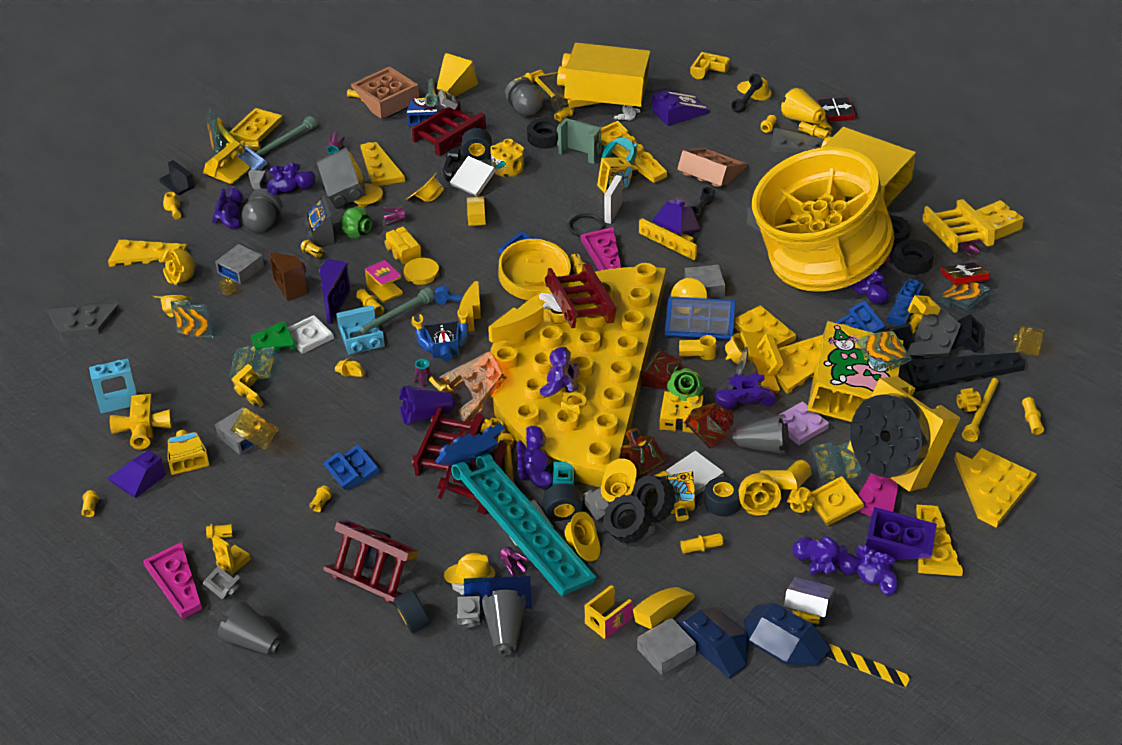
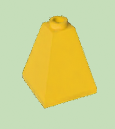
[437,53,478,97]

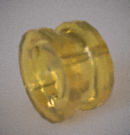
[219,277,237,295]

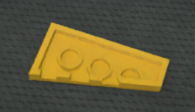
[916,505,963,576]

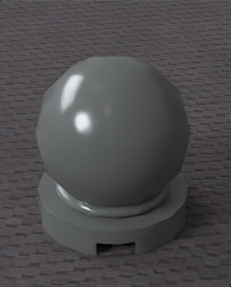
[505,77,544,117]
[242,188,283,233]

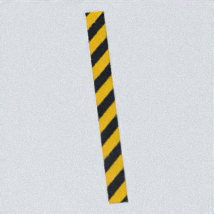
[826,643,911,688]

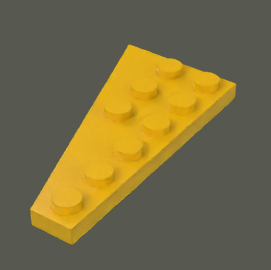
[775,335,823,395]

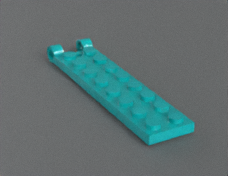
[451,453,596,597]

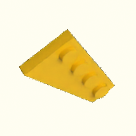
[360,142,405,186]
[108,240,187,267]

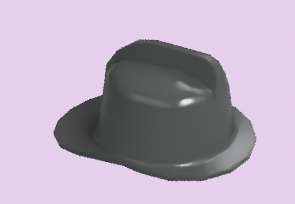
[728,347,758,389]

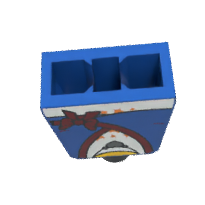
[407,95,438,126]

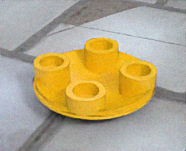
[353,183,383,208]
[671,278,707,315]

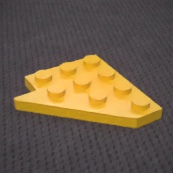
[954,448,1037,528]

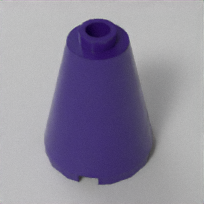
[399,386,455,425]

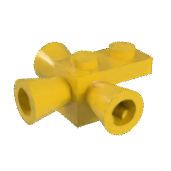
[110,394,173,449]

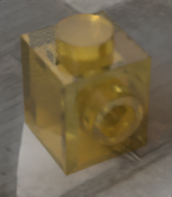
[1013,326,1044,357]

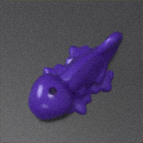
[265,162,316,196]
[212,187,243,229]
[844,270,890,304]
[540,347,581,397]
[715,373,777,409]
[517,426,553,488]
[792,536,848,575]
[836,545,898,595]

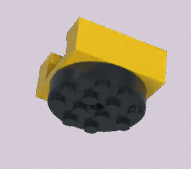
[847,376,960,492]

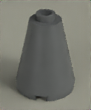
[733,414,789,455]
[482,590,526,655]
[218,600,282,655]

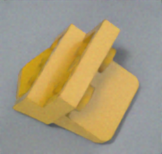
[203,140,250,184]

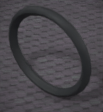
[568,213,605,237]

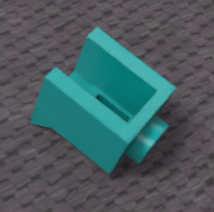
[553,462,574,486]

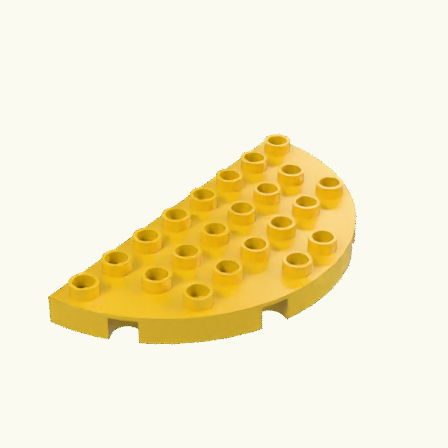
[488,263,666,488]

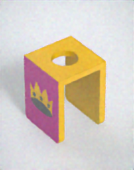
[365,260,403,303]
[584,585,633,640]

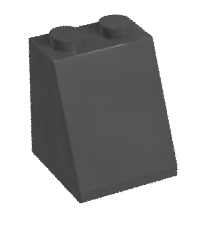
[317,147,366,209]

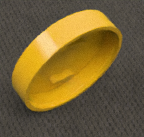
[498,239,571,300]

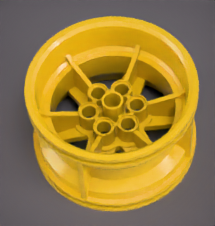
[752,147,894,292]

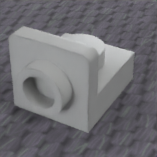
[436,89,458,110]
[249,170,268,190]
[457,596,480,627]

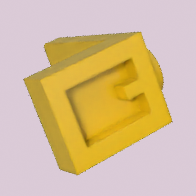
[231,364,264,407]
[212,535,251,575]

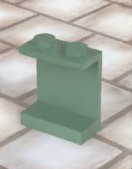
[557,118,601,164]

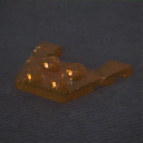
[439,352,507,422]

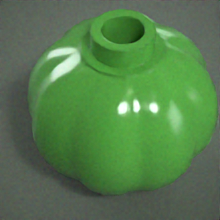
[340,207,372,238]
[667,368,704,401]

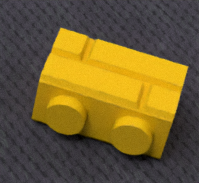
[385,227,421,265]

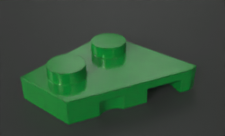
[250,321,297,353]

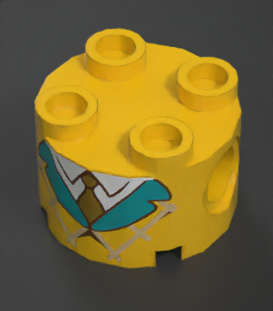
[490,139,524,177]

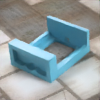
[336,305,385,355]
[89,358,137,414]

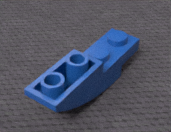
[886,279,924,326]
[435,423,505,465]

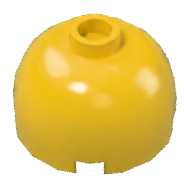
[162,249,196,284]
[738,473,781,516]

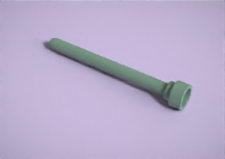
[425,79,438,107]
[255,116,317,157]
[360,288,434,333]

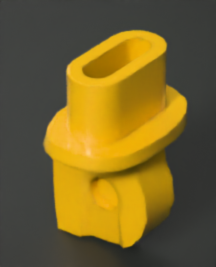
[335,358,365,377]

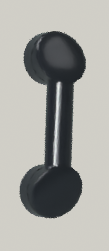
[731,74,762,113]
[442,148,461,181]
[691,187,715,220]

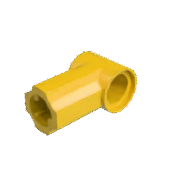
[679,335,717,361]

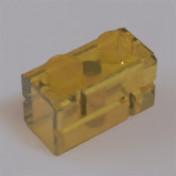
[231,407,279,450]

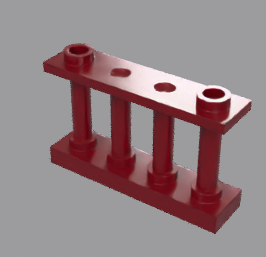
[412,101,486,156]
[545,263,617,328]
[412,407,484,484]
[437,426,507,514]
[323,520,419,603]

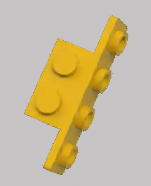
[639,218,697,260]
[740,331,784,393]

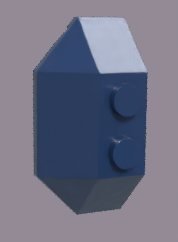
[744,603,830,666]
[673,608,747,679]

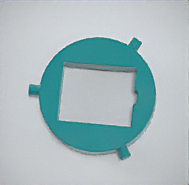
[602,138,638,165]

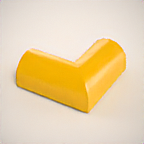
[690,52,730,79]
[759,460,812,490]

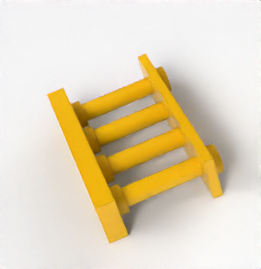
[922,199,995,253]

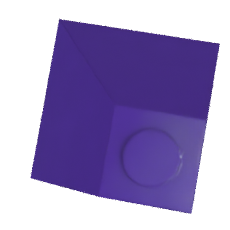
[652,198,700,235]
[108,450,166,498]

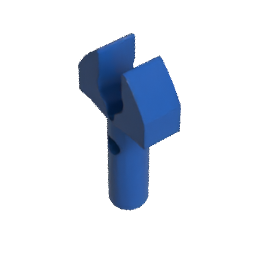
[434,286,464,305]

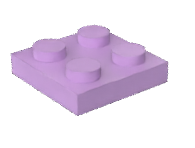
[779,401,829,445]

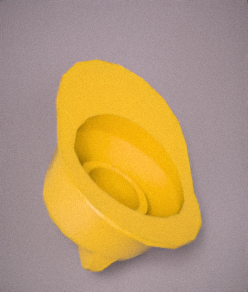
[737,77,772,100]
[406,172,444,202]
[153,295,191,317]
[725,333,750,364]
[601,459,637,502]
[565,512,601,562]
[443,553,495,584]

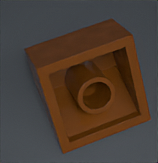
[269,252,308,301]

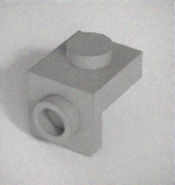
[581,488,610,520]
[203,566,241,600]

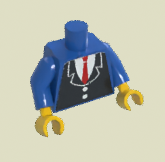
[411,309,469,361]

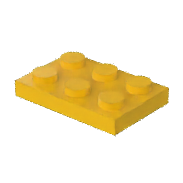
[229,108,283,142]
[734,305,796,348]

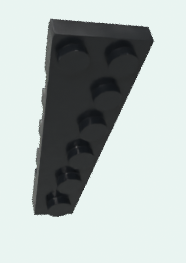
[906,352,1025,392]

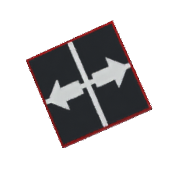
[817,97,855,122]
[941,262,989,285]

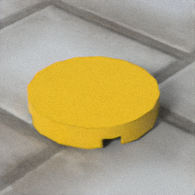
[404,258,439,285]

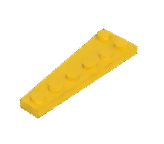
[601,121,667,183]

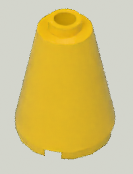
[781,88,826,124]

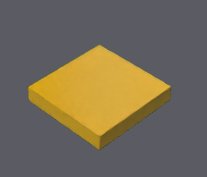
[811,476,864,526]

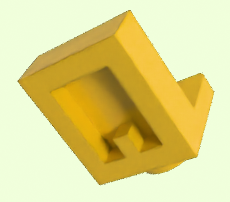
[908,295,941,315]

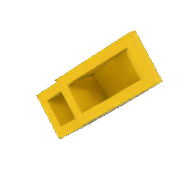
[467,196,486,226]
[458,281,481,331]
[488,301,544,343]
[633,587,695,629]

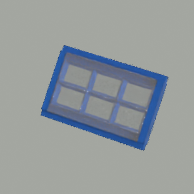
[665,297,735,340]

